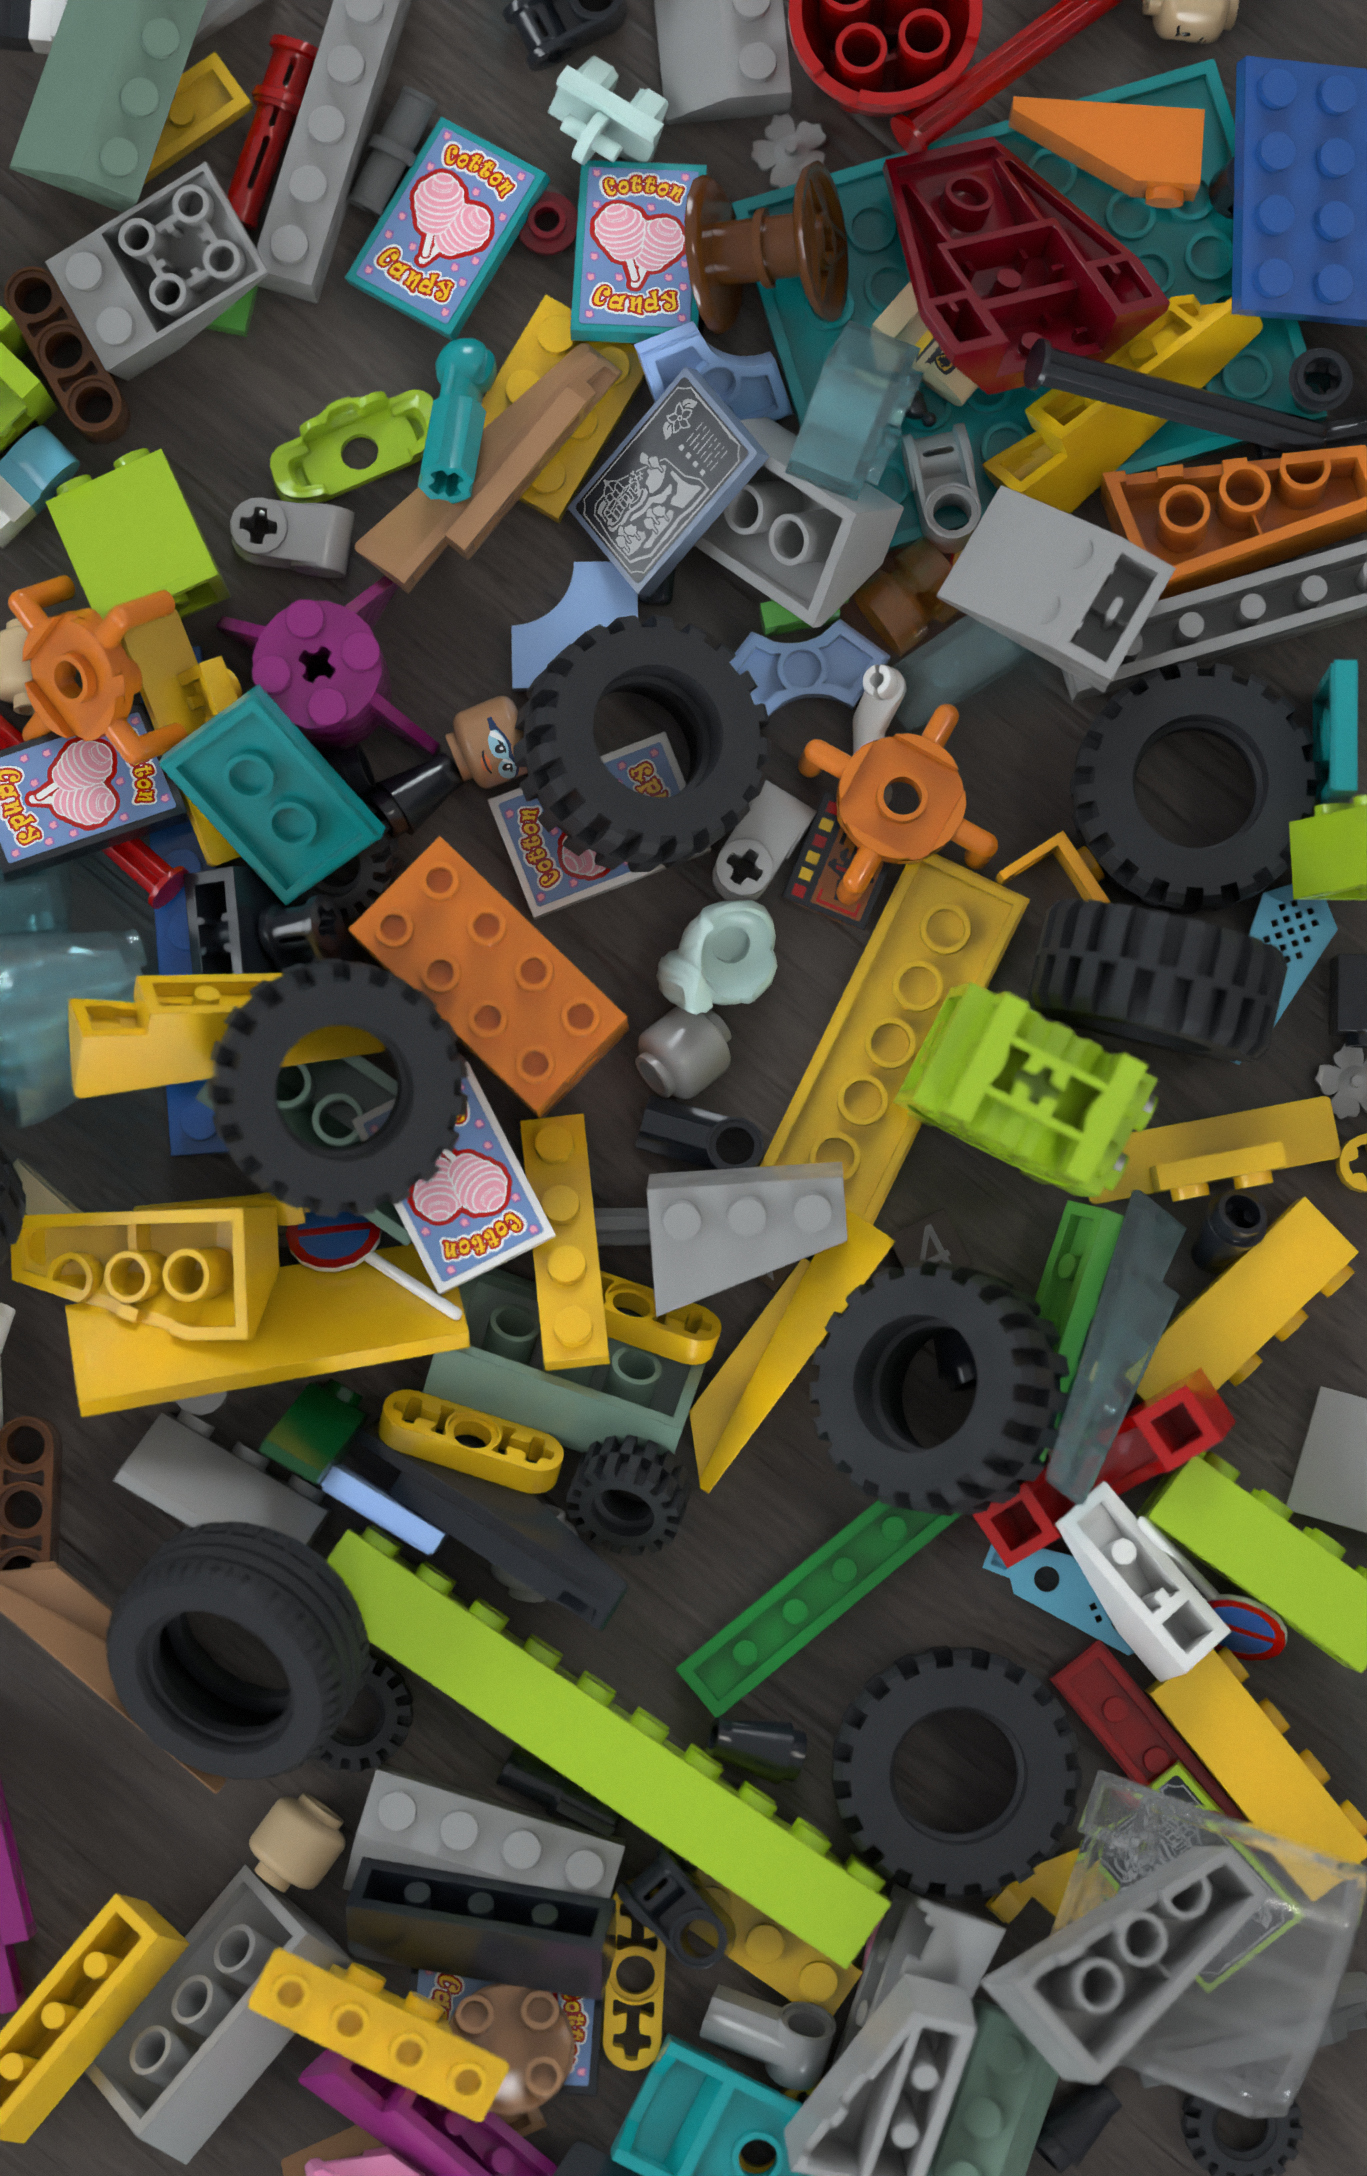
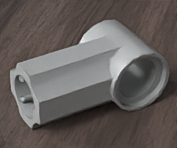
[699,1984,836,2090]

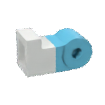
[0,425,80,549]

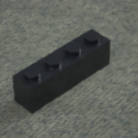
[346,1857,616,2001]

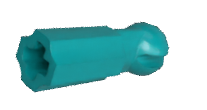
[418,338,497,504]

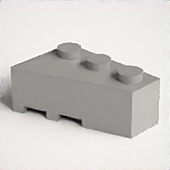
[647,1162,847,1317]
[830,1882,1006,2068]
[784,1974,977,2176]

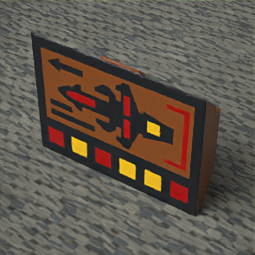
[781,792,892,930]

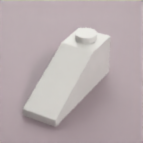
[1055,1481,1231,1682]

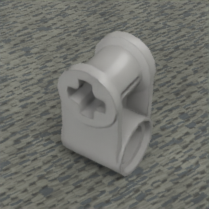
[900,422,981,553]
[230,497,355,578]
[712,780,817,901]

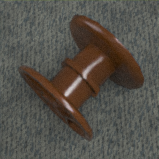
[684,160,849,335]

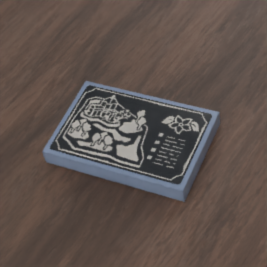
[567,367,770,597]

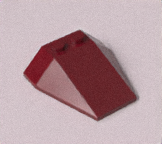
[882,136,1170,395]

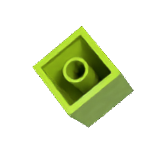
[45,448,231,642]

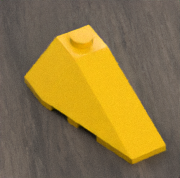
[11,1206,279,1341]

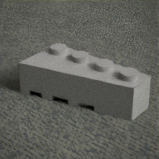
[979,1846,1271,2084]

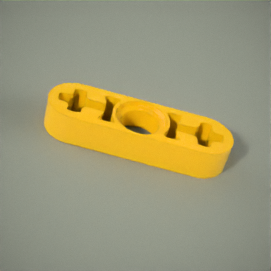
[537,1270,722,1365]
[378,1390,564,1494]
[603,1878,666,2071]

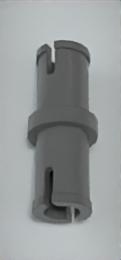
[347,86,438,218]

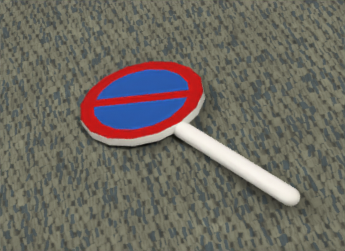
[286,1210,462,1320]
[1137,1516,1288,1661]

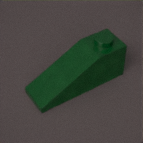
[259,1378,370,1484]

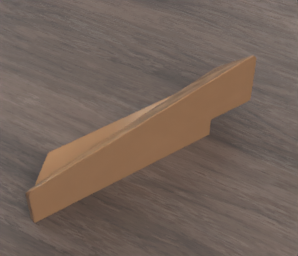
[355,343,622,594]
[0,1561,227,1794]

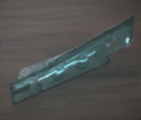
[1047,1189,1187,1505]

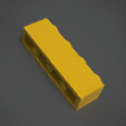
[1115,1197,1359,1403]
[1144,1646,1367,1900]
[0,1893,190,2144]

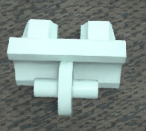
[548,56,669,165]

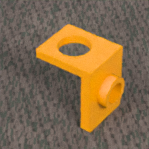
[995,831,1111,903]

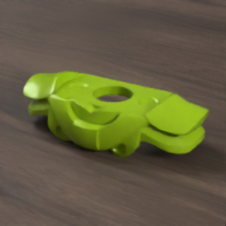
[270,389,434,504]

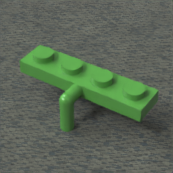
[1035,1200,1125,1462]

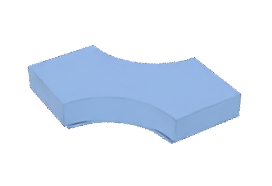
[634,321,793,421]
[511,561,638,692]
[730,619,891,717]

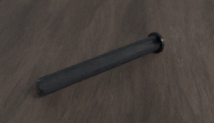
[1024,338,1327,453]

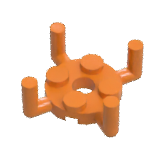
[8,575,188,765]
[798,704,998,905]

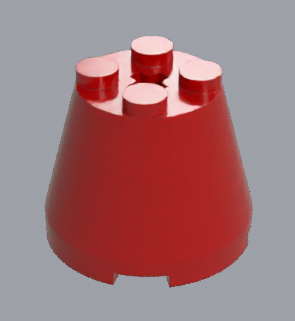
[788,0,983,117]

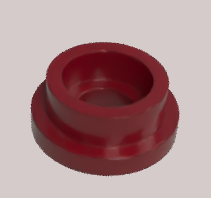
[518,191,578,256]

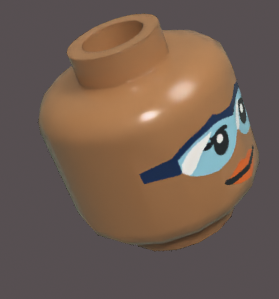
[445,696,528,789]

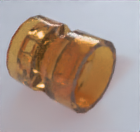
[852,537,960,657]

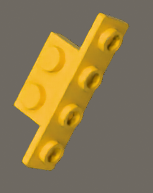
[121,609,243,867]
[1089,1096,1341,1205]
[248,1947,509,2122]

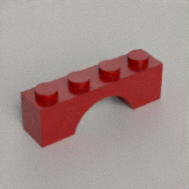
[972,1367,1236,1569]

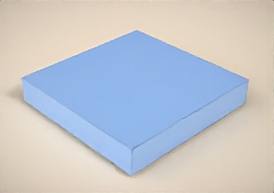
[321,1464,449,1555]

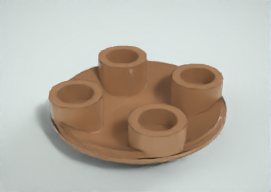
[449,1983,575,2114]

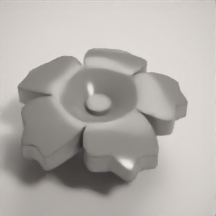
[751,113,826,189]
[1314,1043,1367,1120]

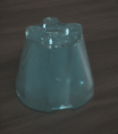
[0,929,146,1129]

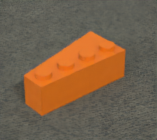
[1100,445,1367,601]

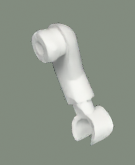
[853,664,907,805]

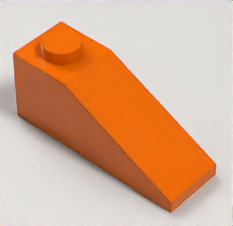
[1008,96,1205,208]

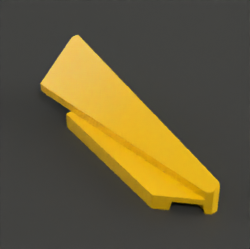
[982,294,1263,514]
[67,973,386,1098]
[689,1207,896,1494]

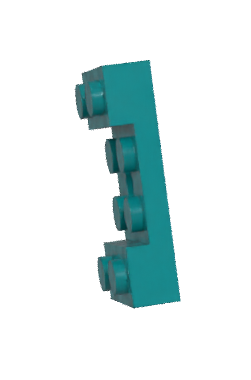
[610,2033,812,2176]

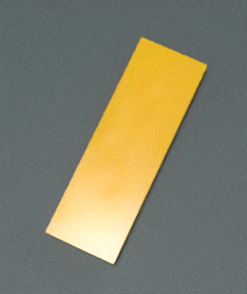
[760,854,1030,1225]
[65,1243,470,1417]

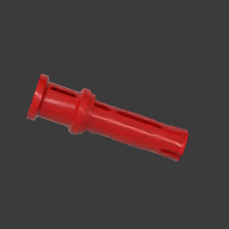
[227,34,319,231]

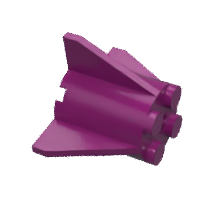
[216,575,441,758]

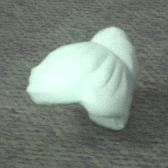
[656,900,778,1015]

